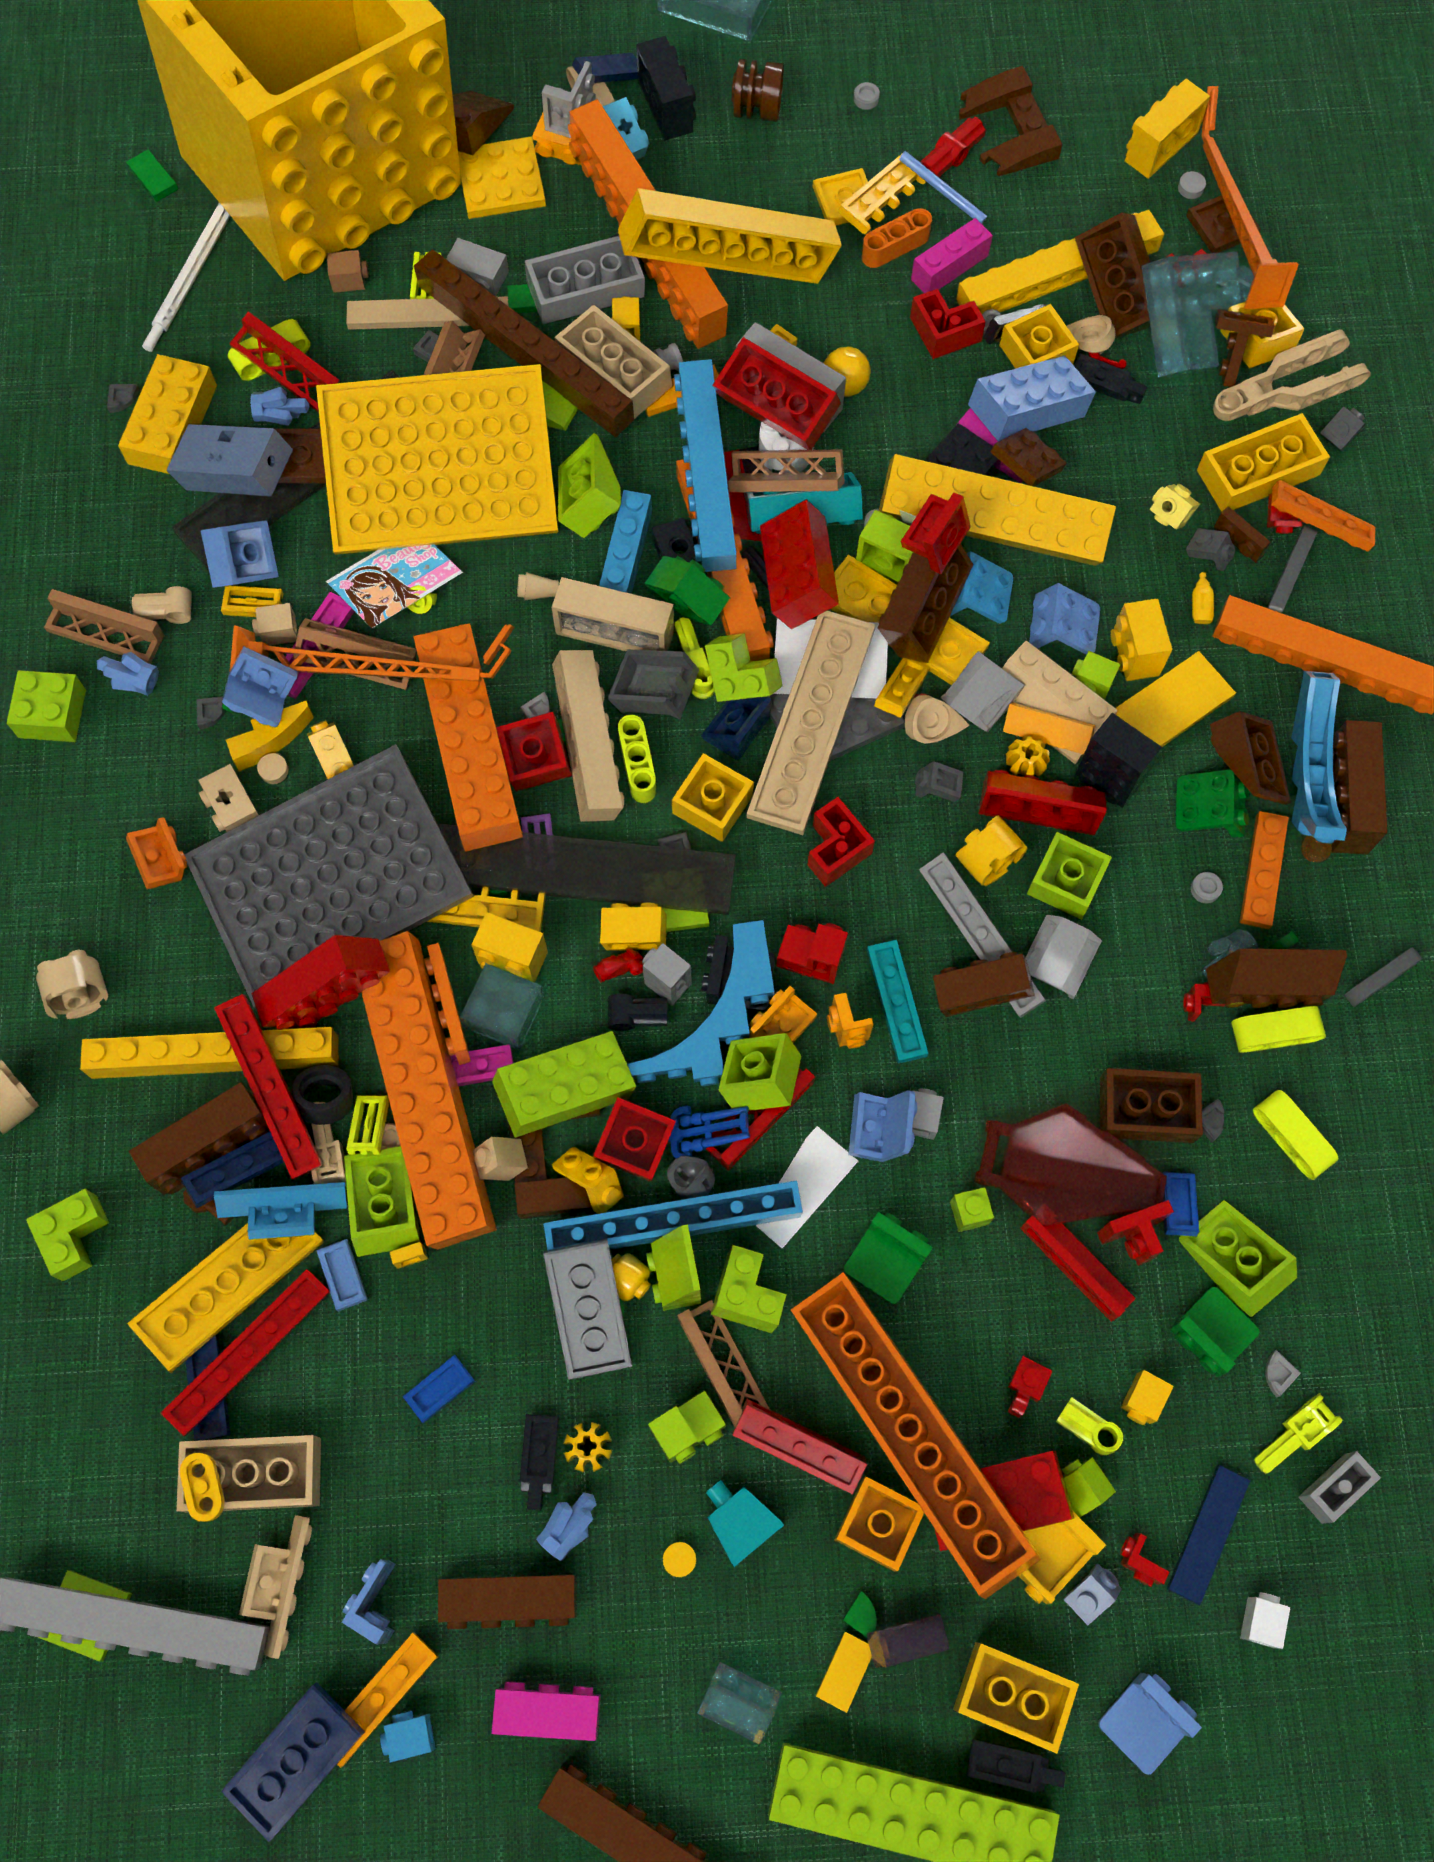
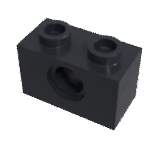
[652,517,701,564]

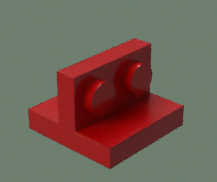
[900,492,971,574]
[1097,1200,1174,1266]

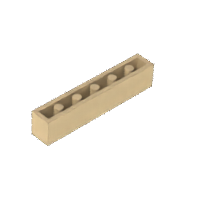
[552,650,624,822]

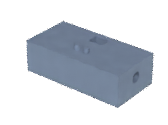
[166,424,293,496]

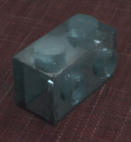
[697,1662,782,1745]

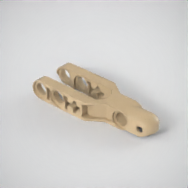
[1213,330,1371,421]

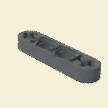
[1267,526,1317,613]

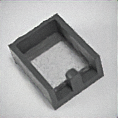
[608,649,699,719]

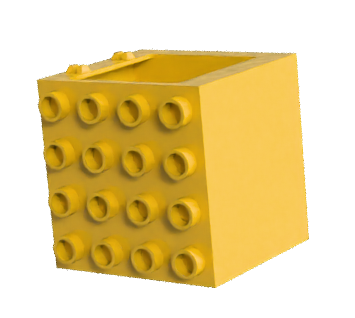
[137,0,461,281]

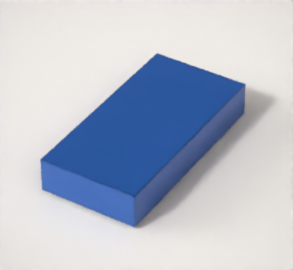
[1161,1172,1199,1237]
[403,1355,475,1423]

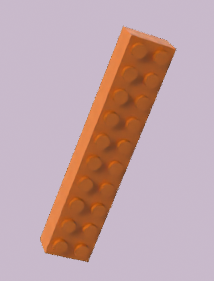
[568,99,728,349]
[361,931,497,1250]
[791,1272,1042,1599]

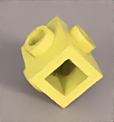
[1150,484,1200,529]

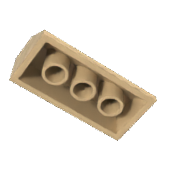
[1002,641,1118,764]

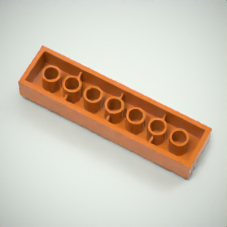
[413,623,523,852]

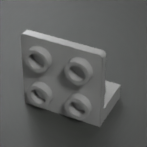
[542,61,596,138]

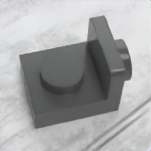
[915,761,963,802]

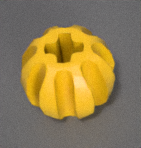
[1006,736,1050,776]
[563,1422,613,1472]

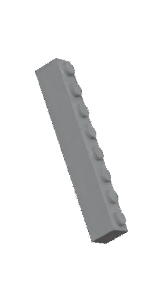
[0,1577,270,1676]

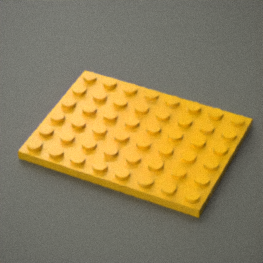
[316,364,558,555]

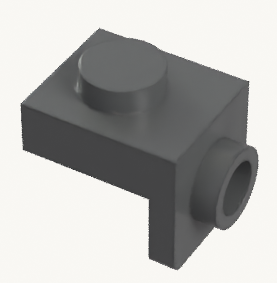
[1320,406,1366,452]
[1186,528,1235,571]

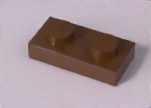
[1214,506,1271,563]

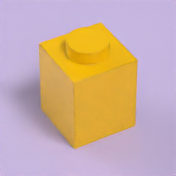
[612,296,640,341]
[1121,1370,1174,1425]

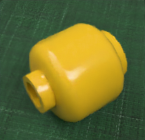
[612,1253,651,1301]

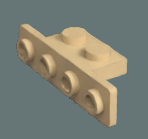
[239,1515,312,1659]

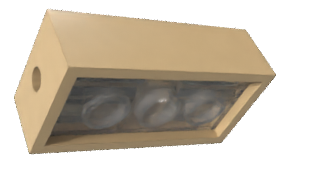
[552,577,674,651]

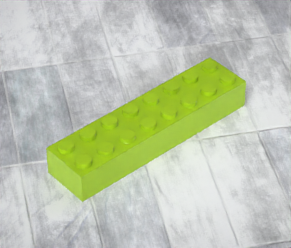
[768,1743,1060,1862]

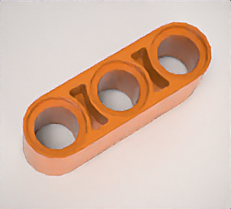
[862,208,932,268]

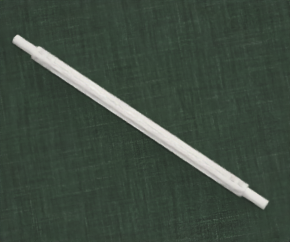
[142,203,231,352]

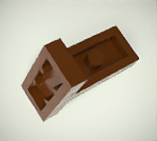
[1215,309,1275,387]

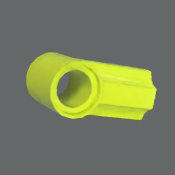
[1056,1397,1123,1455]

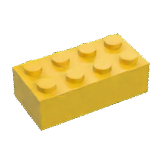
[118,354,217,474]
[1197,413,1330,512]

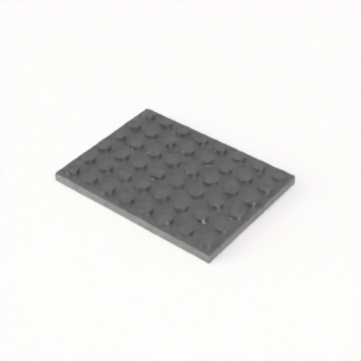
[184,744,474,1009]

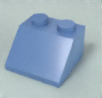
[200,520,279,588]

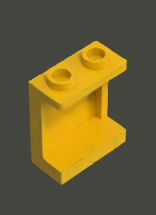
[1019,1510,1106,1604]

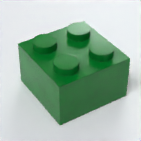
[644,556,730,626]

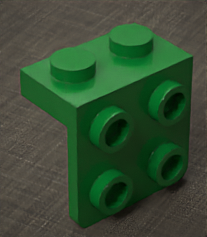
[1176,769,1249,838]
[844,1212,933,1304]
[1170,1287,1260,1377]

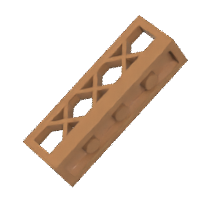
[423,320,485,375]
[728,449,844,492]
[44,589,165,664]
[293,618,417,690]
[677,1300,770,1428]

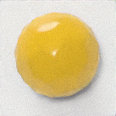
[824,347,871,397]

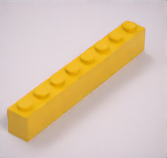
[956,210,1164,314]
[80,1027,339,1079]

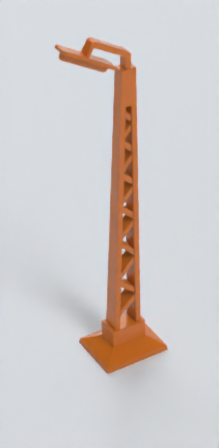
[1201,86,1299,309]
[230,624,514,681]

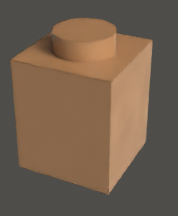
[327,250,369,293]

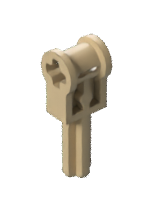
[311,1102,346,1187]

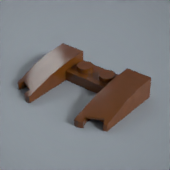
[959,65,1063,176]
[508,1109,601,1219]

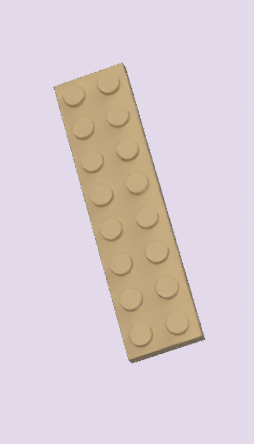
[747,611,876,835]

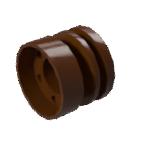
[731,59,784,122]

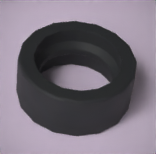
[292,1064,353,1125]

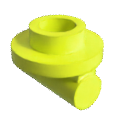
[407,585,437,614]

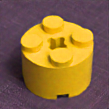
[955,815,1028,886]

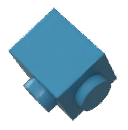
[380,1711,436,1763]

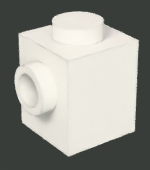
[1240,1592,1290,1649]

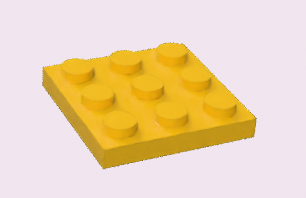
[458,136,546,219]

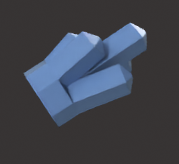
[250,387,310,426]
[97,652,159,696]
[536,1493,596,1561]

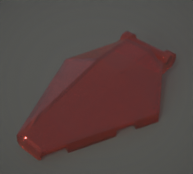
[974,1103,1167,1226]

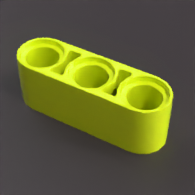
[228,319,311,381]
[618,715,656,803]
[1231,1006,1326,1053]
[1253,1090,1338,1180]

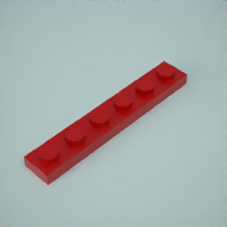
[214,994,323,1179]
[161,1269,330,1438]

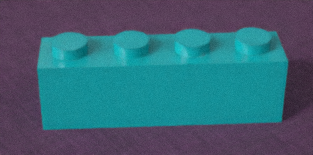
[744,472,863,534]

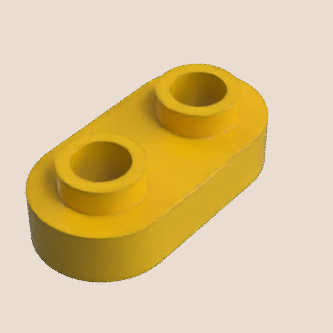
[180,1453,225,1522]

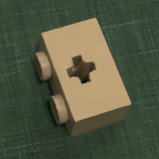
[198,764,259,832]

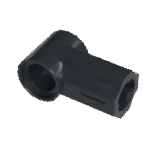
[607,994,667,1031]

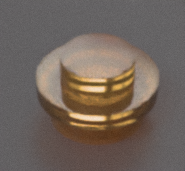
[1301,836,1332,862]

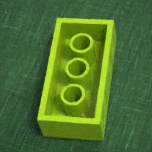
[492,1031,636,1138]

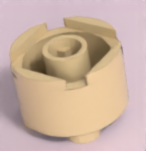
[36,950,108,1019]
[0,1060,39,1135]

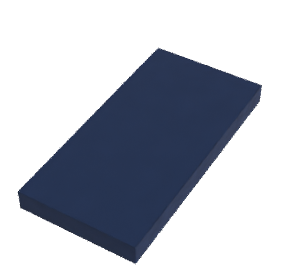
[221,1682,365,1842]

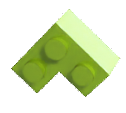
[705,633,783,702]
[26,1189,109,1281]
[711,1245,787,1333]
[648,1391,726,1465]

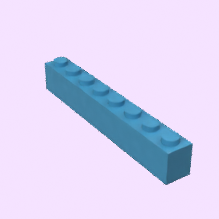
[674,359,736,572]
[544,1181,803,1250]

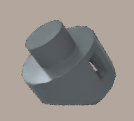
[667,1156,715,1200]

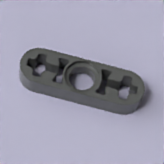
[1344,947,1423,1008]

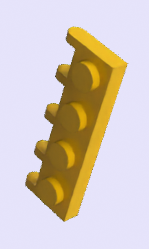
[838,153,926,234]
[426,885,546,932]

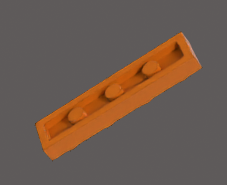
[1271,480,1375,552]
[1239,811,1289,929]
[424,943,471,1065]

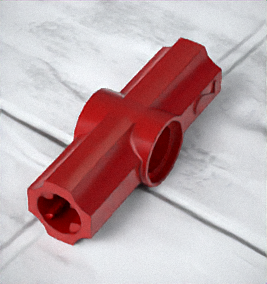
[920,116,986,177]

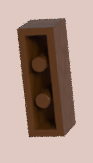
[933,952,1035,1017]

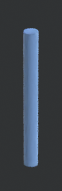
[899,151,987,224]

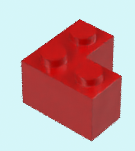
[910,288,986,359]
[807,797,875,887]
[776,923,848,984]

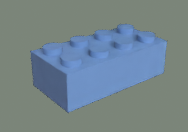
[968,355,1096,441]

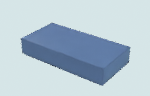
[316,1239,368,1312]

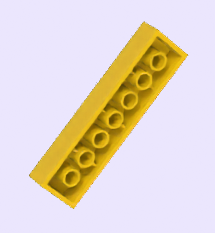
[618,188,842,284]
[879,454,1116,566]

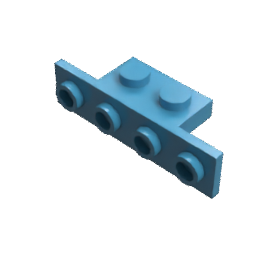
[214,1182,347,1240]

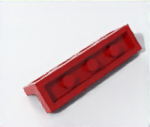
[229,311,340,412]
[706,1068,815,1171]
[1020,1205,1136,1322]
[732,1399,867,1494]

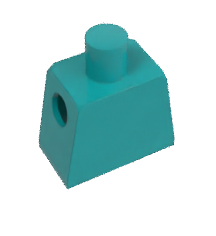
[706,1480,784,1567]

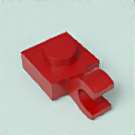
[1008,1356,1052,1418]

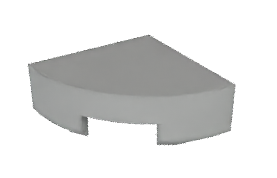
[520,692,550,719]
[1265,1350,1301,1397]

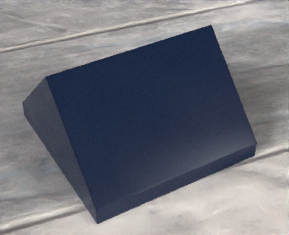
[701,696,771,761]

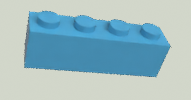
[599,490,652,594]

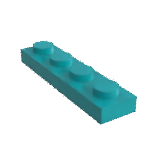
[867,940,929,1064]

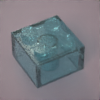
[460,963,545,1050]

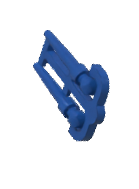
[668,1106,750,1158]

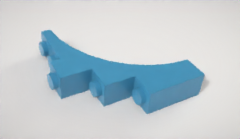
[1291,671,1347,843]
[628,920,774,1086]

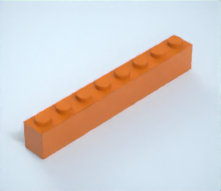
[676,459,774,661]
[1212,595,1434,715]

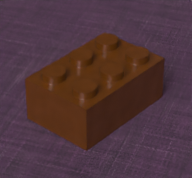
[1100,1068,1203,1143]

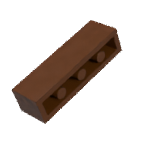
[438,1575,577,1629]

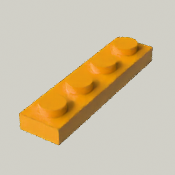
[337,1632,439,1768]

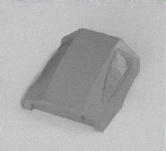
[941,651,1025,732]
[1026,915,1102,999]

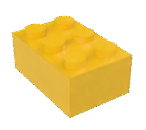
[1125,79,1210,179]
[953,1642,1079,1754]

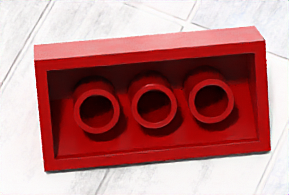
[978,770,1107,836]

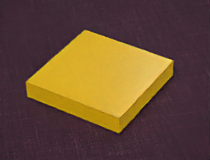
[812,168,868,226]

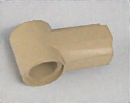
[132,586,192,624]

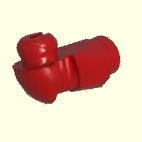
[593,948,644,983]

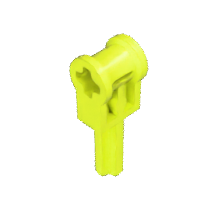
[674,617,715,699]
[1254,1393,1343,1474]

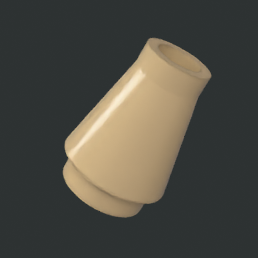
[517,572,559,601]

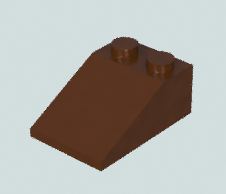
[453,90,514,155]
[1210,711,1291,805]

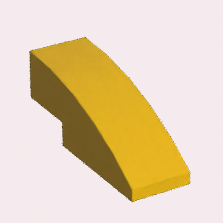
[226,701,314,772]

